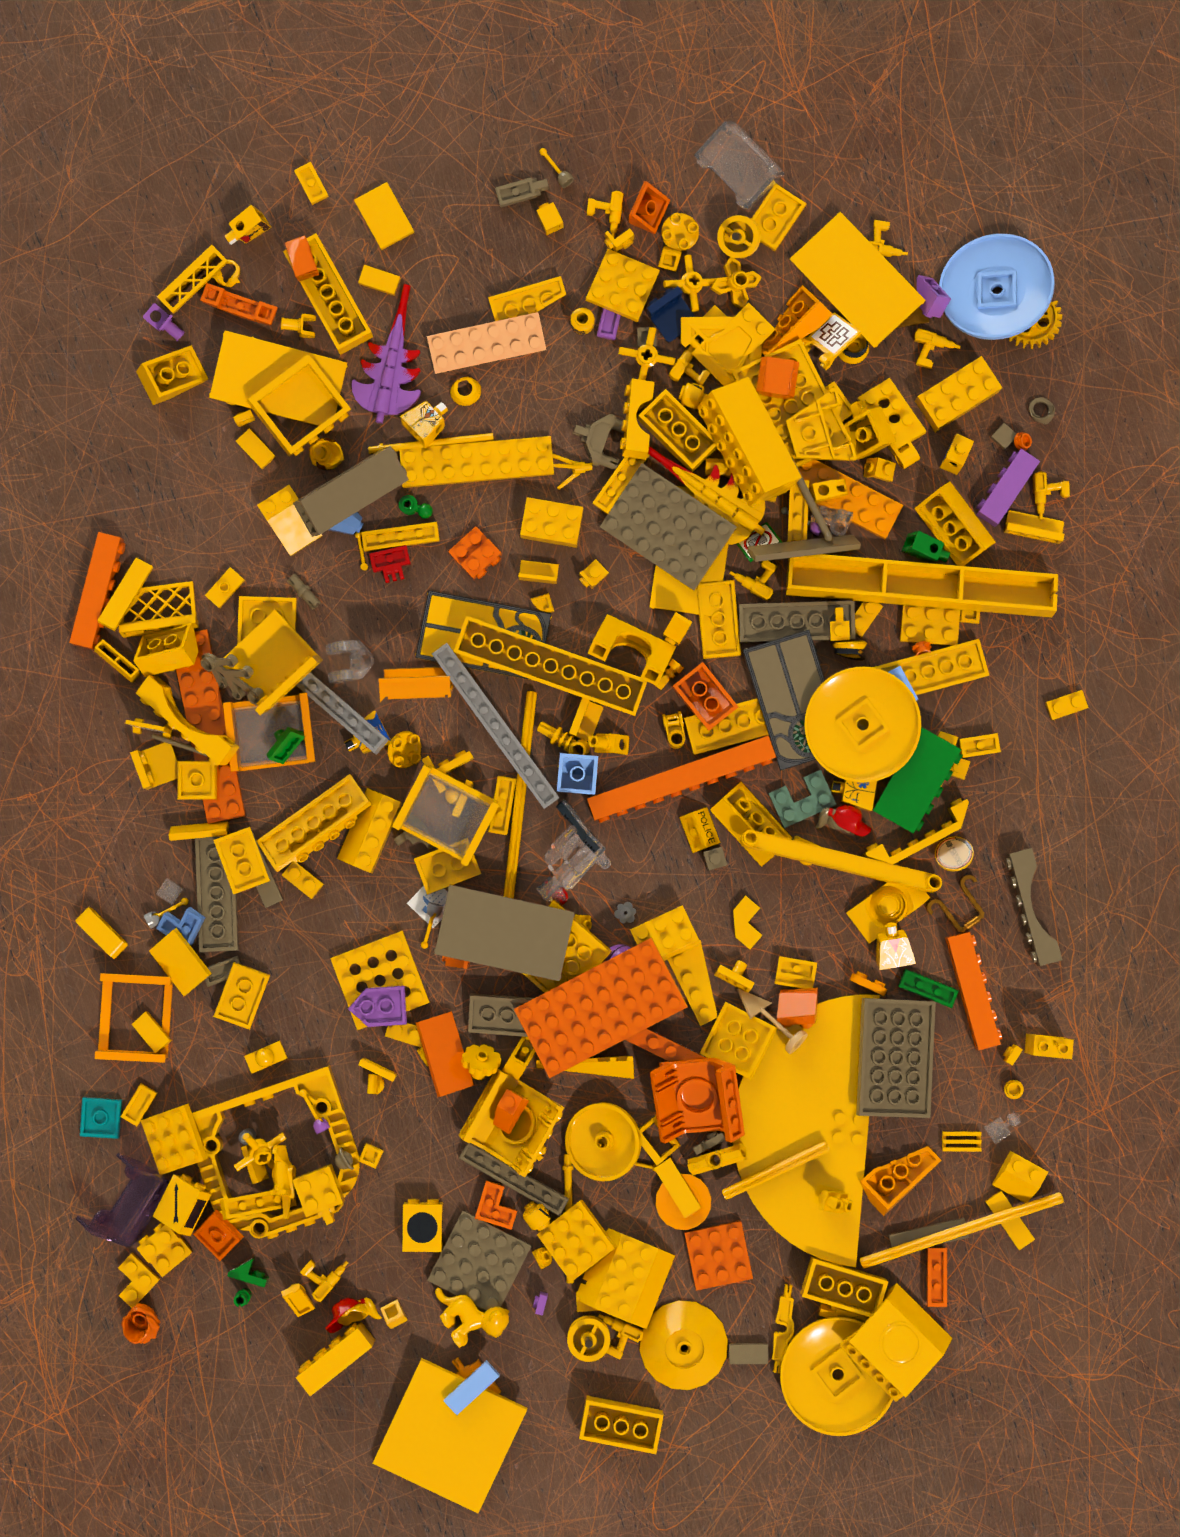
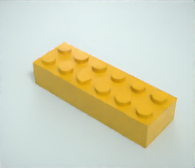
[283,233,373,355]

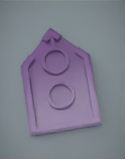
[348,986,407,1027]

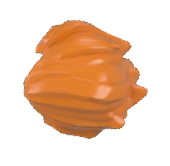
[121,1303,161,1344]

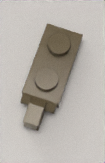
[495,178,549,208]

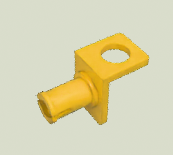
[588,734,629,755]

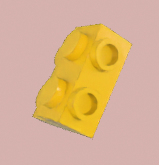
[136,1223,194,1277]

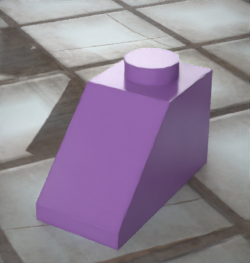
[917,275,951,318]

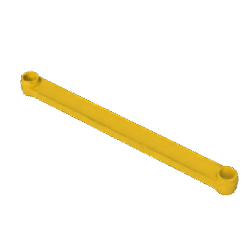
[740,830,942,893]

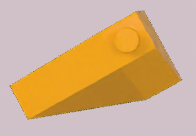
[762,285,832,356]

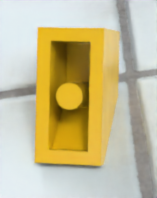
[663,612,692,646]
[502,1036,535,1080]

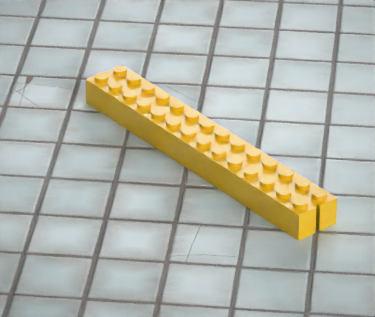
[786,554,1058,618]

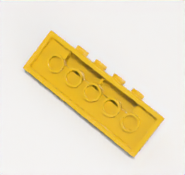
[256,774,372,872]

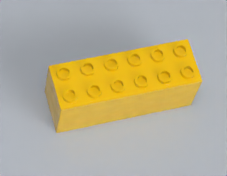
[697,377,802,507]

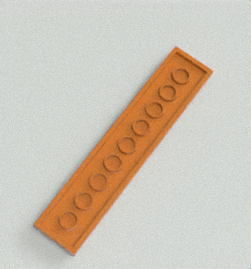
[176,629,246,824]

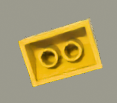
[133,622,198,677]

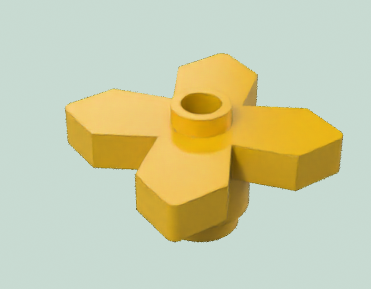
[711,257,761,309]

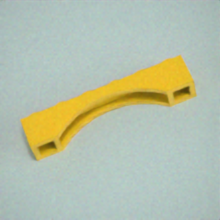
[136,675,239,766]

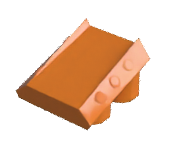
[756,356,799,399]
[777,988,818,1029]

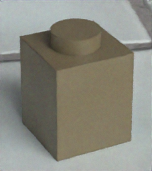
[702,847,727,871]

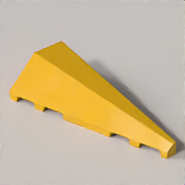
[536,1055,634,1079]

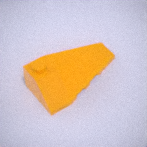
[860,1146,942,1216]

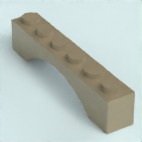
[1005,848,1062,966]

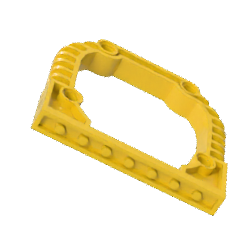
[192,1065,360,1239]

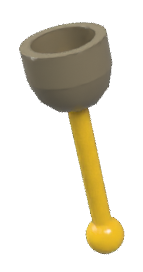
[539,148,574,188]

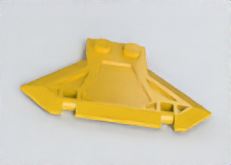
[681,302,775,386]

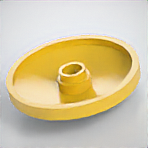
[565,1102,641,1181]

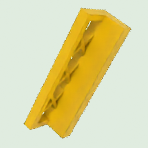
[157,245,228,314]

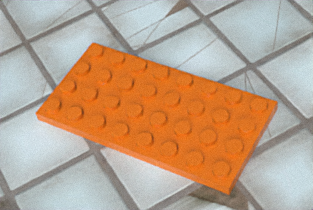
[514,937,688,1078]

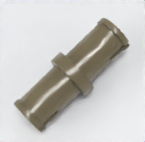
[287,574,321,610]

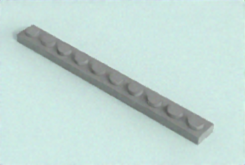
[432,643,559,809]

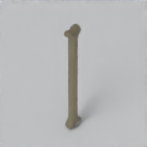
[791,457,833,541]

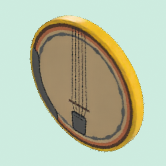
[935,837,974,871]

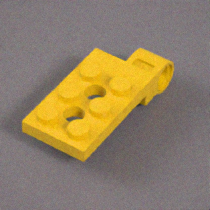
[857,378,926,470]

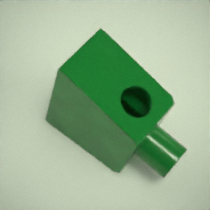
[901,531,950,563]

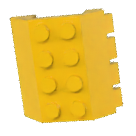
[576,1228,675,1329]

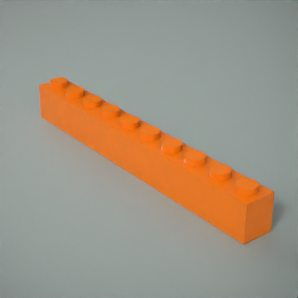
[587,735,776,823]

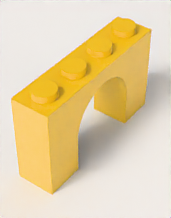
[588,614,676,686]

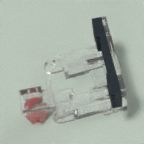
[536,799,611,906]

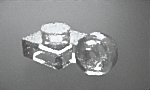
[984,1111,1022,1144]

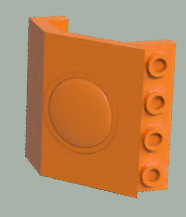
[650,1058,745,1144]

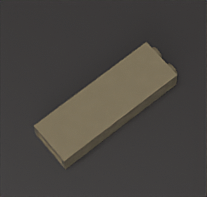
[293,446,409,537]

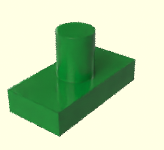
[266,727,305,764]

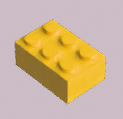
[520,497,583,548]
[630,905,700,961]

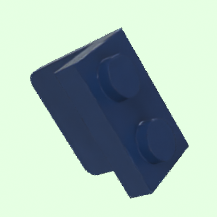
[646,286,696,342]

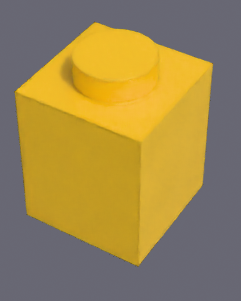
[536,202,564,236]

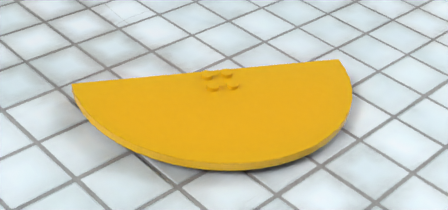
[733,994,880,1267]

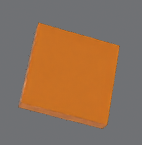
[193,1209,244,1261]

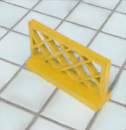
[119,581,199,638]

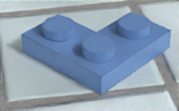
[156,907,206,946]

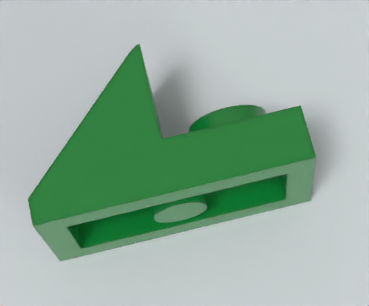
[227,1257,269,1287]

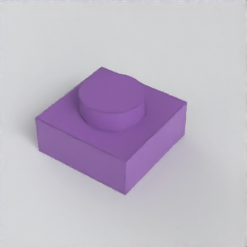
[533,1291,548,1316]

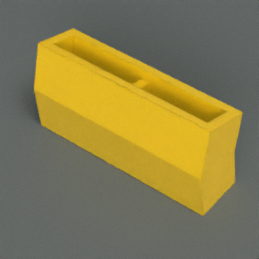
[94,639,140,683]

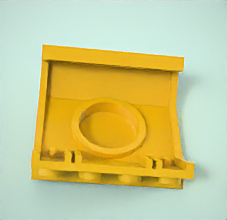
[458,1069,565,1177]
[840,1283,952,1402]

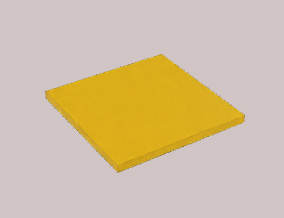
[372,1358,528,1513]

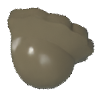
[335,1147,354,1170]

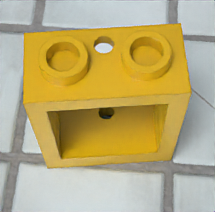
[1024,1033,1074,1059]

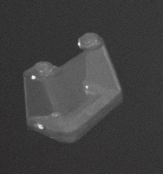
[694,121,785,209]

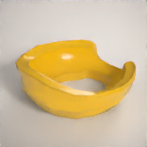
[450,377,481,406]

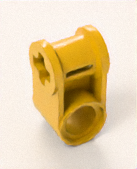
[662,711,685,749]

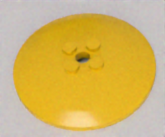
[805,667,921,783]
[780,1316,893,1436]

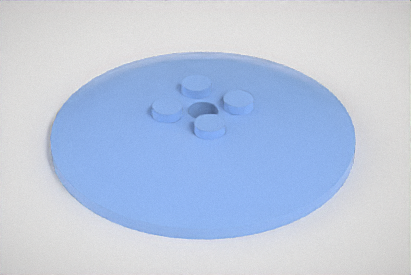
[939,234,1055,340]

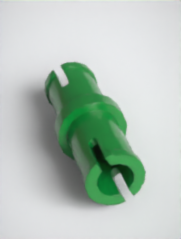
[233,1288,252,1307]

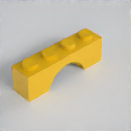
[620,378,654,460]

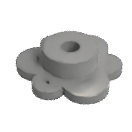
[614,902,636,923]

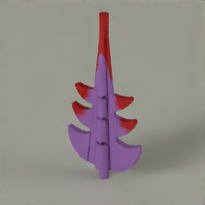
[352,284,421,423]

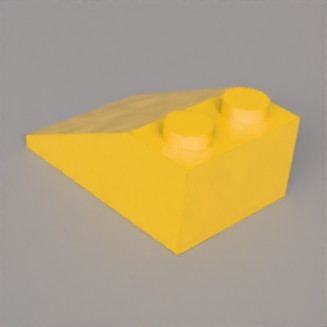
[136,345,208,405]
[257,485,323,556]

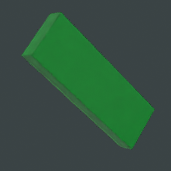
[898,969,959,1008]

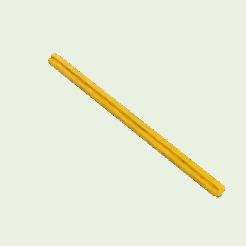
[503,691,537,899]
[860,1192,1064,1269]

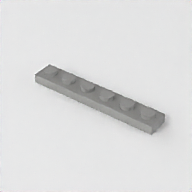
[296,672,389,755]

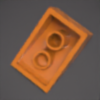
[672,662,738,731]

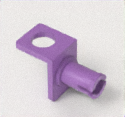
[143,303,185,341]

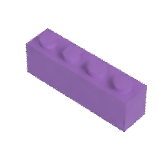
[976,449,1040,527]

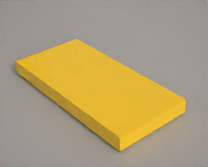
[697,580,741,659]

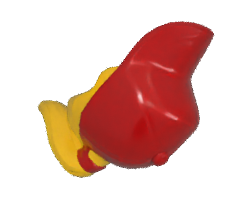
[325,1298,382,1333]

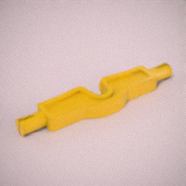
[772,1284,794,1373]

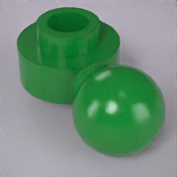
[399,495,433,519]

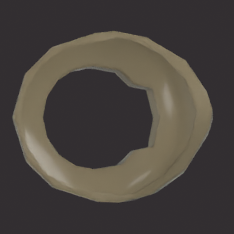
[1029,397,1055,424]

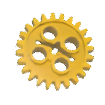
[1009,300,1062,349]

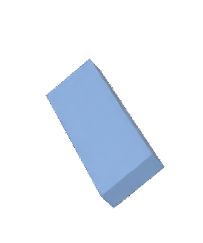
[444,1360,500,1415]

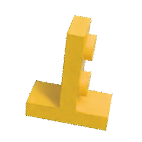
[422,750,474,794]

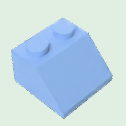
[557,753,598,795]

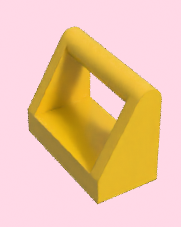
[639,1115,681,1165]

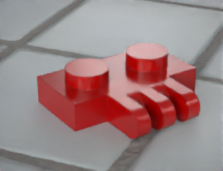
[369,545,411,583]

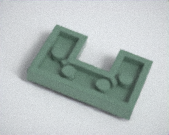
[768,770,837,828]

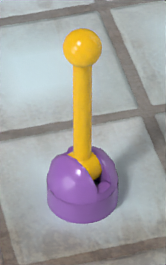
[299,1089,330,1134]

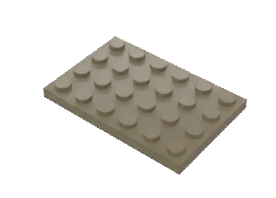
[600,463,737,591]
[856,998,936,1118]

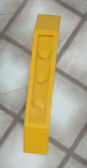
[863,798,969,864]

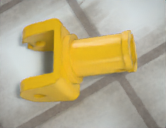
[280,314,316,338]

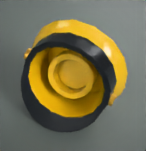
[838,335,869,364]
[833,640,867,661]

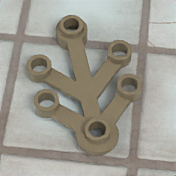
[200,653,265,705]

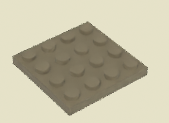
[427,1210,532,1311]

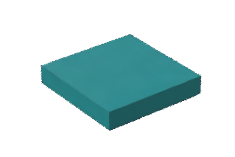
[80,1097,122,1139]

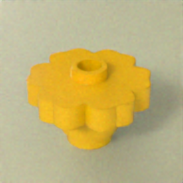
[461,1044,501,1080]

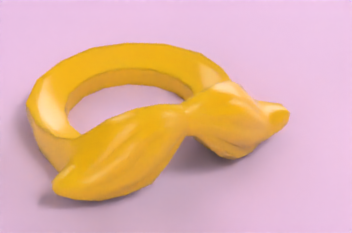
[212,260,241,287]

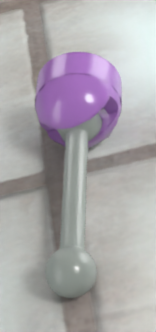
[781,507,822,536]

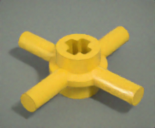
[663,255,717,312]
[618,327,676,380]
[234,1132,287,1171]

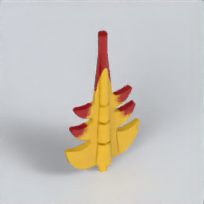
[648,446,766,545]

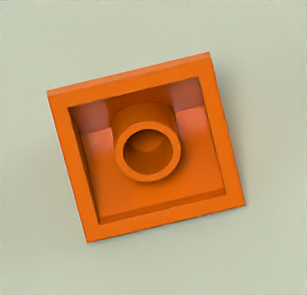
[629,181,670,234]

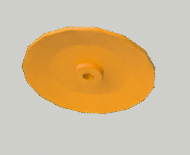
[655,1174,711,1230]

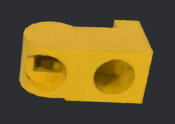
[809,479,848,503]

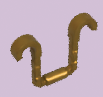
[926,875,984,932]

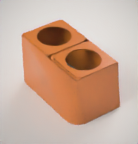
[285,235,319,282]

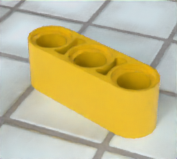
[75,906,128,959]

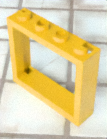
[247,354,351,457]

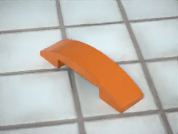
[200,283,278,325]

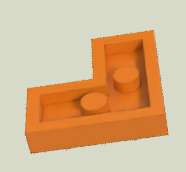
[475,1180,518,1230]

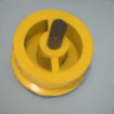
[717,215,761,258]
[567,1315,610,1362]

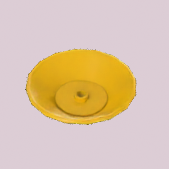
[639,1300,728,1390]

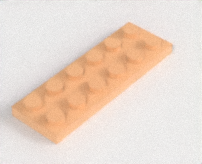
[427,312,546,374]

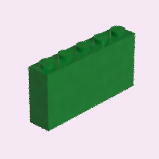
[873,727,963,833]

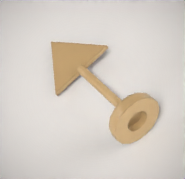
[737,988,808,1054]

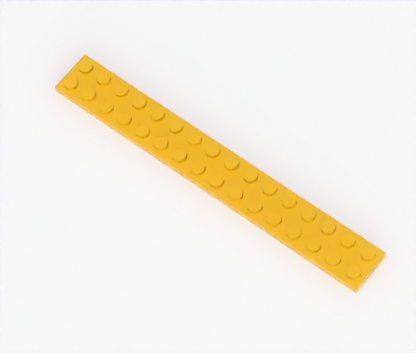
[684,639,989,755]

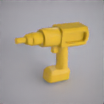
[587,191,624,238]
[869,220,908,257]
[914,328,961,369]
[668,339,710,386]
[1033,471,1070,520]
[729,560,777,601]
[300,1259,349,1302]
[598,1314,643,1360]

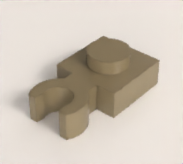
[693,1131,725,1155]

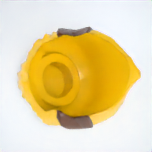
[309,438,344,470]

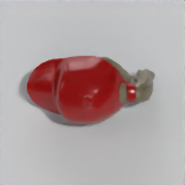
[815,805,871,837]

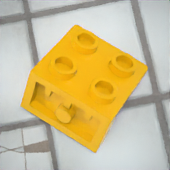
[130,742,178,790]

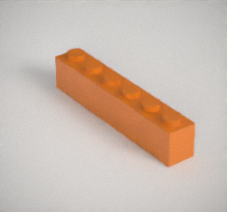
[69,532,125,650]
[945,932,1002,1051]

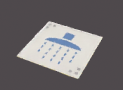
[407,886,448,928]

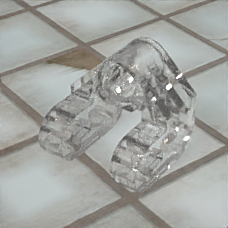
[326,640,374,683]

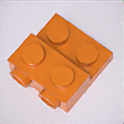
[448,526,502,580]

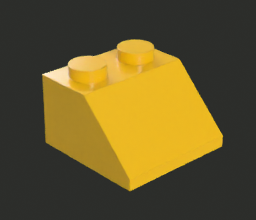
[992,1151,1048,1203]

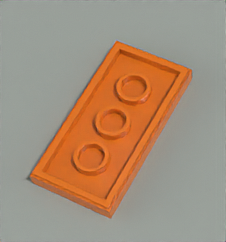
[416,1011,474,1097]

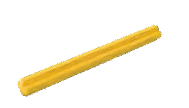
[722,1142,829,1200]

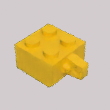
[844,400,896,460]
[292,1164,345,1225]

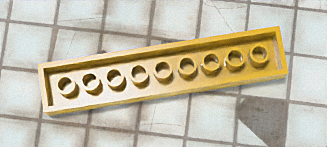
[454,616,647,716]

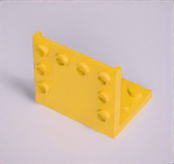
[223,609,323,715]

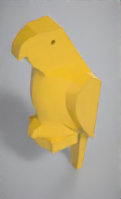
[270,1145,296,1219]

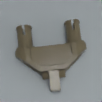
[572,414,624,471]

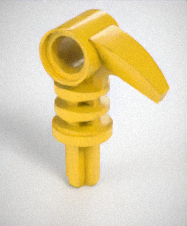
[537,721,590,768]

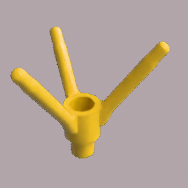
[552,453,592,490]

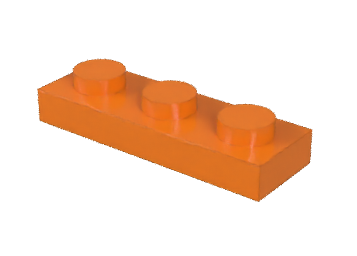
[927,1247,947,1307]

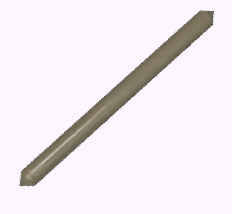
[151,734,207,756]

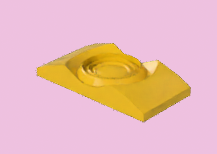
[846,867,930,944]

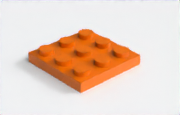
[684,1220,753,1291]

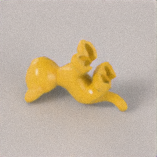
[435,1288,510,1348]

